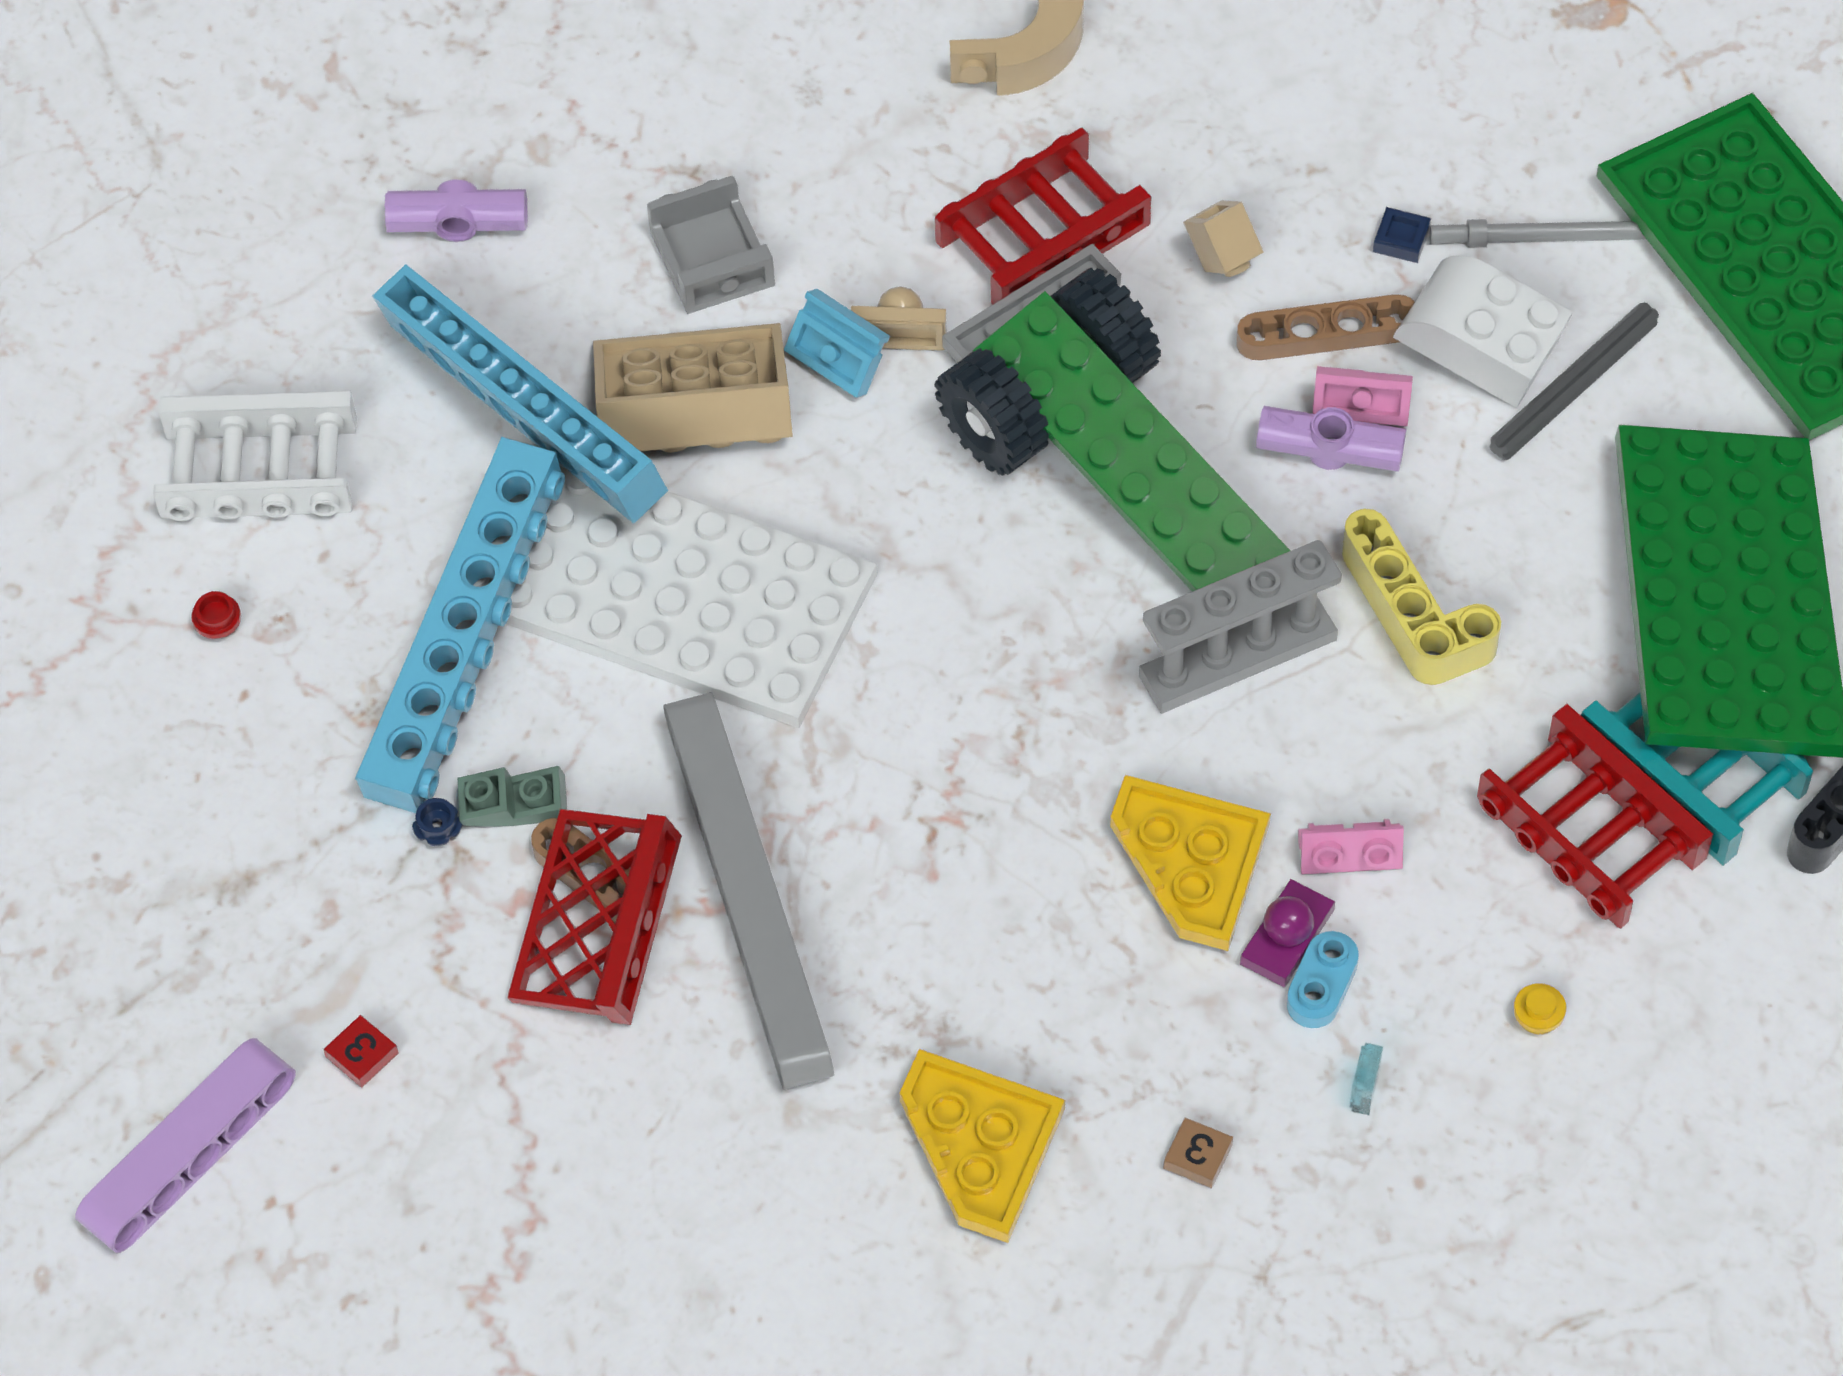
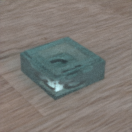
[1349,1043,1383,1115]

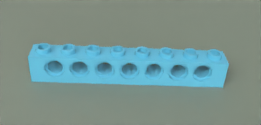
[372,264,668,524]
[355,437,565,813]

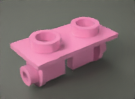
[1298,819,1404,874]

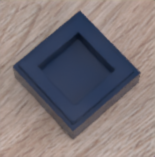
[1373,207,1431,263]

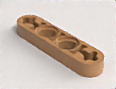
[1237,294,1415,360]

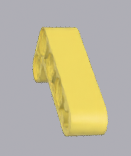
[1342,509,1501,685]

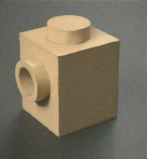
[1183,200,1263,277]

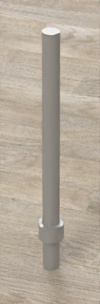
[1429,219,1646,248]

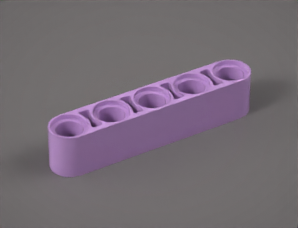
[75,1038,296,1253]

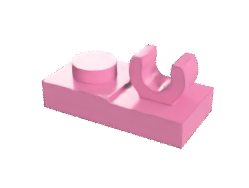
[1312,366,1413,426]

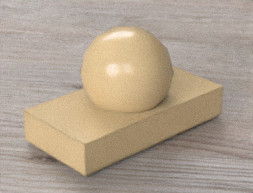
[851,286,947,350]

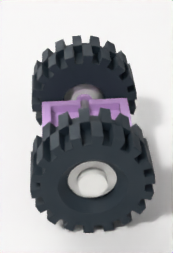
[934,268,1161,476]

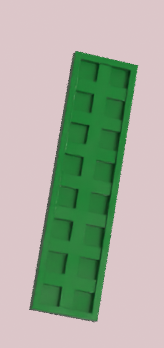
[972,291,1291,592]

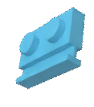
[784,289,890,398]

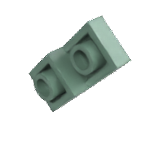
[457,766,567,827]

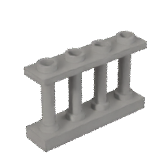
[1139,540,1342,714]

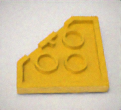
[1110,775,1271,951]
[900,1049,1065,1243]

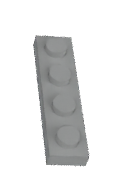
[942,244,1121,363]

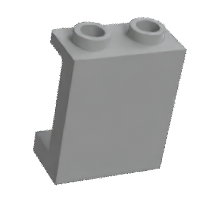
[647,176,775,314]

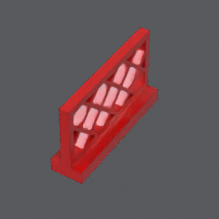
[507,809,682,1025]

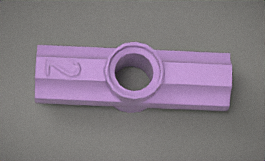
[385,179,528,242]
[1256,406,1406,472]

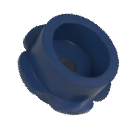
[412,798,462,846]

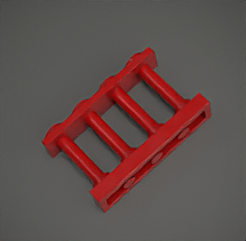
[935,127,1151,305]
[1477,704,1713,929]

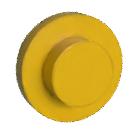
[1514,983,1566,1034]

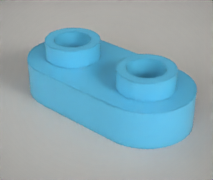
[1287,931,1359,1028]

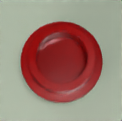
[191,591,241,639]

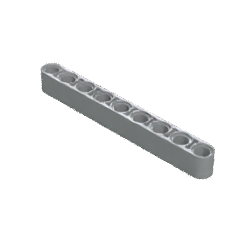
[663,692,834,1090]

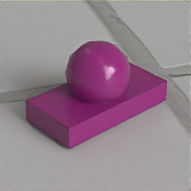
[1240,879,1335,988]

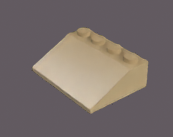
[593,323,793,452]

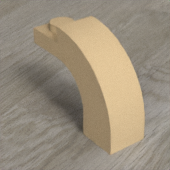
[950,0,1084,96]

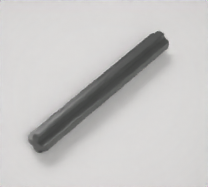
[1489,302,1659,460]

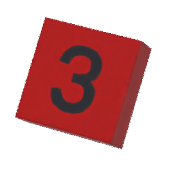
[323,1015,399,1088]

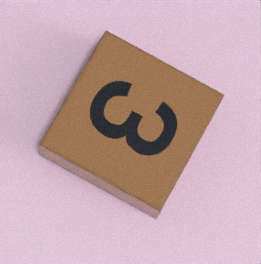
[1164,1117,1233,1188]

